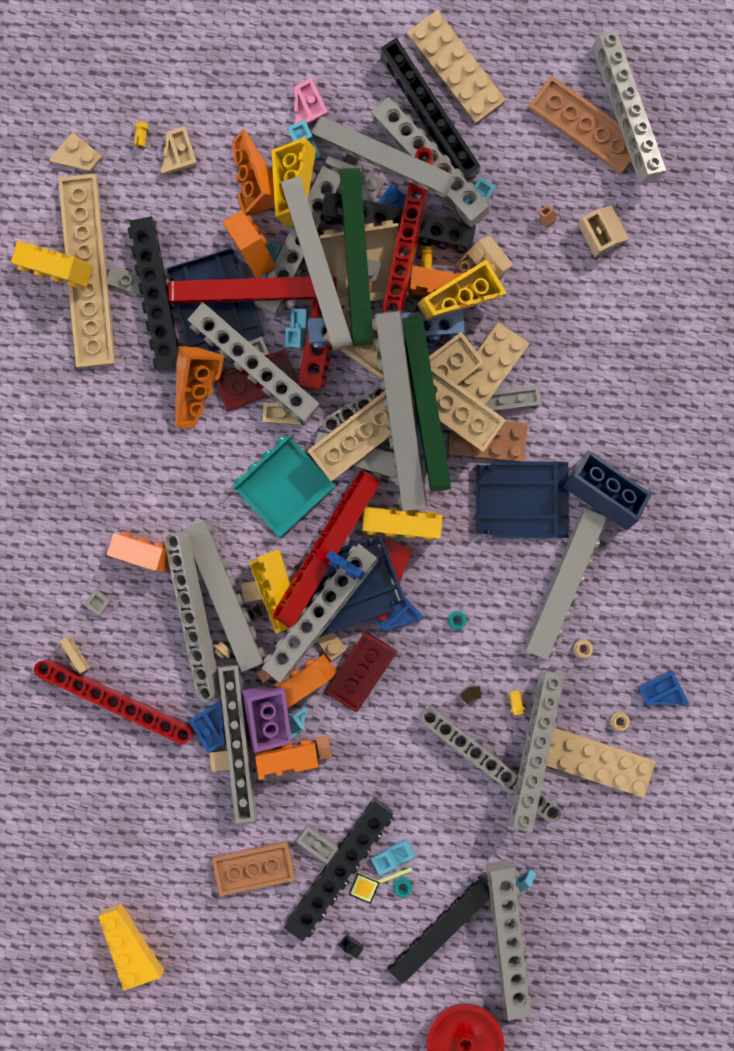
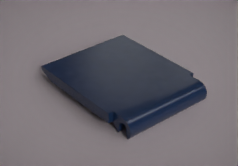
[167,247,264,352]
[476,461,568,538]
[295,536,406,638]

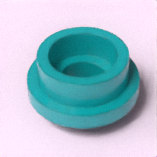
[448,611,467,630]
[393,877,412,897]

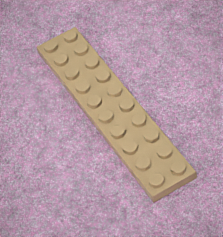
[58,174,116,368]
[323,305,506,452]
[307,332,485,481]

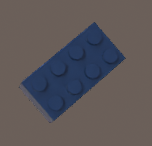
[563,450,652,531]

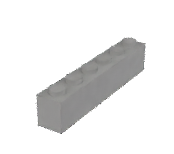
[315,432,427,483]

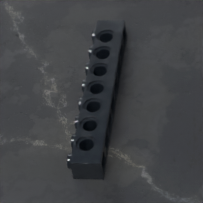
[380,37,481,181]
[320,191,476,254]
[128,216,179,374]
[284,797,394,942]

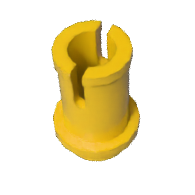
[133,121,150,148]
[420,246,435,269]
[508,690,525,715]

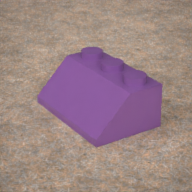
[241,686,292,753]

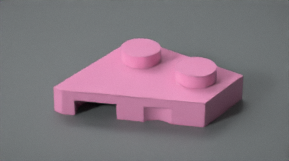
[294,77,329,126]

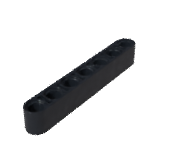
[387,875,490,984]

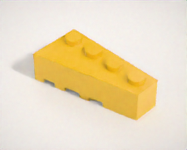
[271,137,316,228]
[11,240,93,289]
[417,259,507,320]
[362,506,443,540]
[248,549,301,633]
[98,903,164,991]

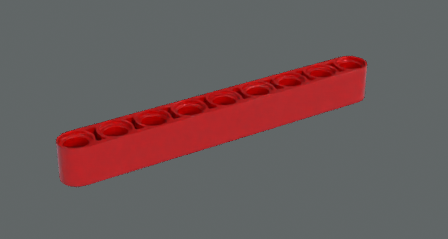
[383,147,434,315]
[168,276,337,304]
[273,470,379,628]
[34,659,194,744]

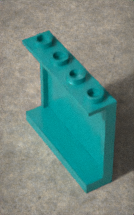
[232,435,336,538]

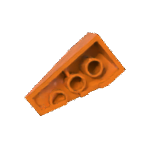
[232,129,275,216]
[175,347,224,428]

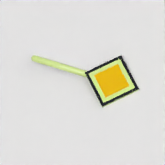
[348,868,412,904]

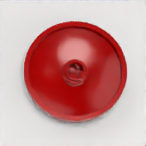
[426,1003,505,1051]

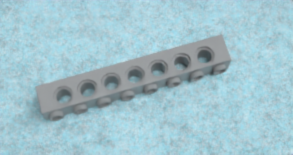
[592,30,666,185]
[371,97,489,228]
[255,166,341,317]
[187,302,320,423]
[262,544,379,683]
[508,671,565,832]
[486,860,533,1021]

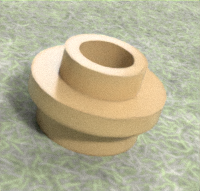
[573,639,593,659]
[213,642,232,659]
[610,712,630,732]

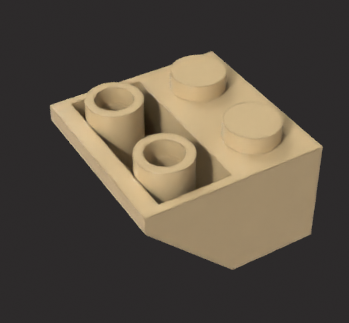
[578,206,629,257]
[455,235,513,279]

